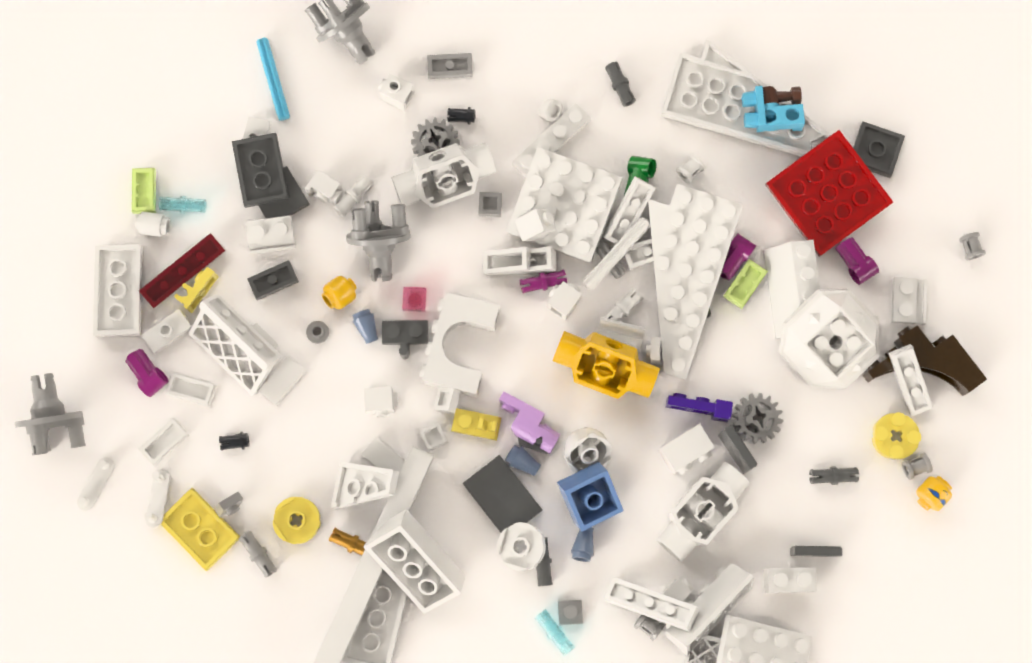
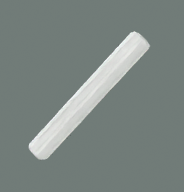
[583,217,650,290]

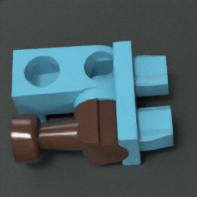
[741,86,805,132]

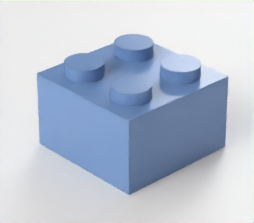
[557,462,624,532]

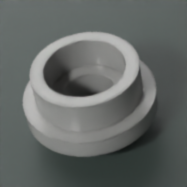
[306,321,329,344]

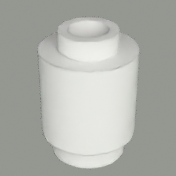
[135,211,171,237]

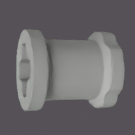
[959,232,986,261]
[901,452,933,480]
[633,614,665,641]

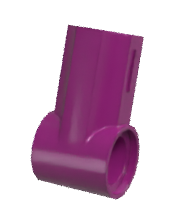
[720,233,757,281]
[835,237,879,285]
[125,349,169,397]

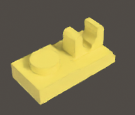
[174,267,219,313]
[451,408,501,441]

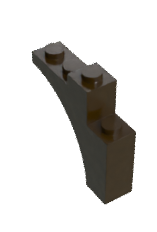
[862,325,987,396]

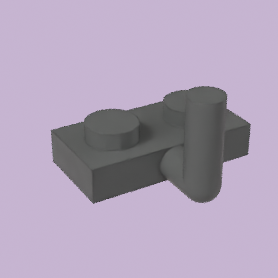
[382,320,428,360]

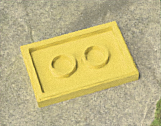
[161,488,241,571]

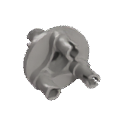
[304,0,376,64]
[346,200,411,282]
[14,373,86,456]

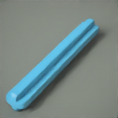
[256,37,290,121]

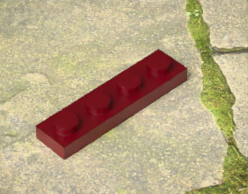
[138,233,225,309]

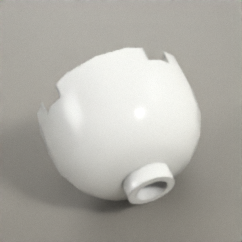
[564,427,612,473]

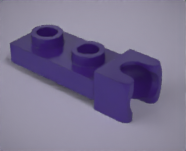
[665,393,733,423]

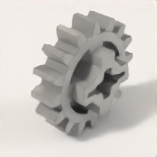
[411,117,460,157]
[732,393,784,444]

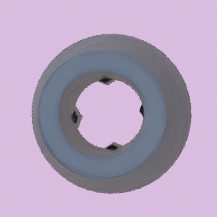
[352,309,379,344]
[505,445,541,476]
[571,527,594,562]

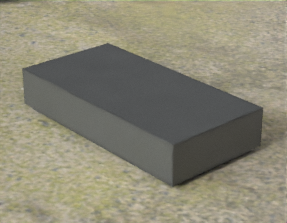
[790,545,843,557]

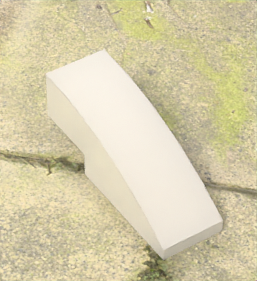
[483,246,557,275]

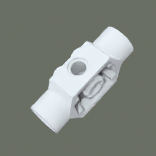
[391,143,496,209]
[656,462,750,562]

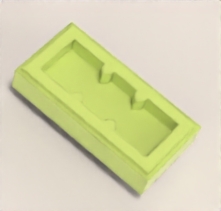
[131,168,156,214]
[723,259,768,309]

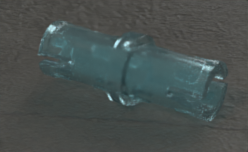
[159,196,207,214]
[534,609,575,657]

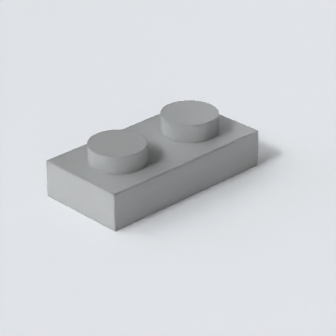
[427,53,473,79]

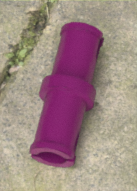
[519,269,567,294]

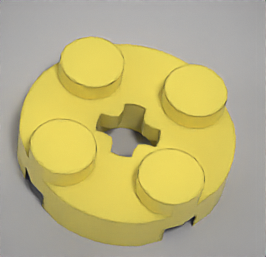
[872,412,921,460]
[273,497,321,544]

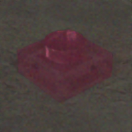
[402,287,427,312]

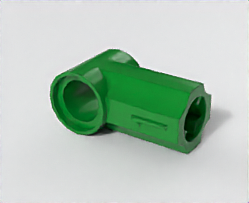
[624,156,657,196]

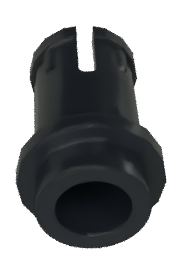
[447,107,476,125]
[219,431,250,451]

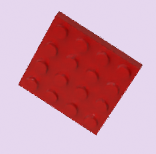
[765,130,894,257]

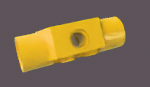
[552,331,660,399]

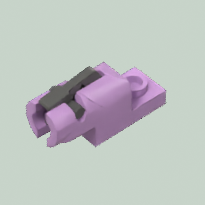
[499,391,560,455]

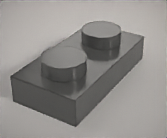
[247,260,299,301]

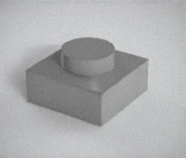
[478,192,502,217]
[215,491,243,518]
[558,600,583,625]

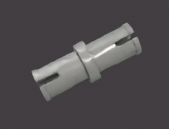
[238,531,278,578]

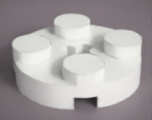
[497,522,546,571]

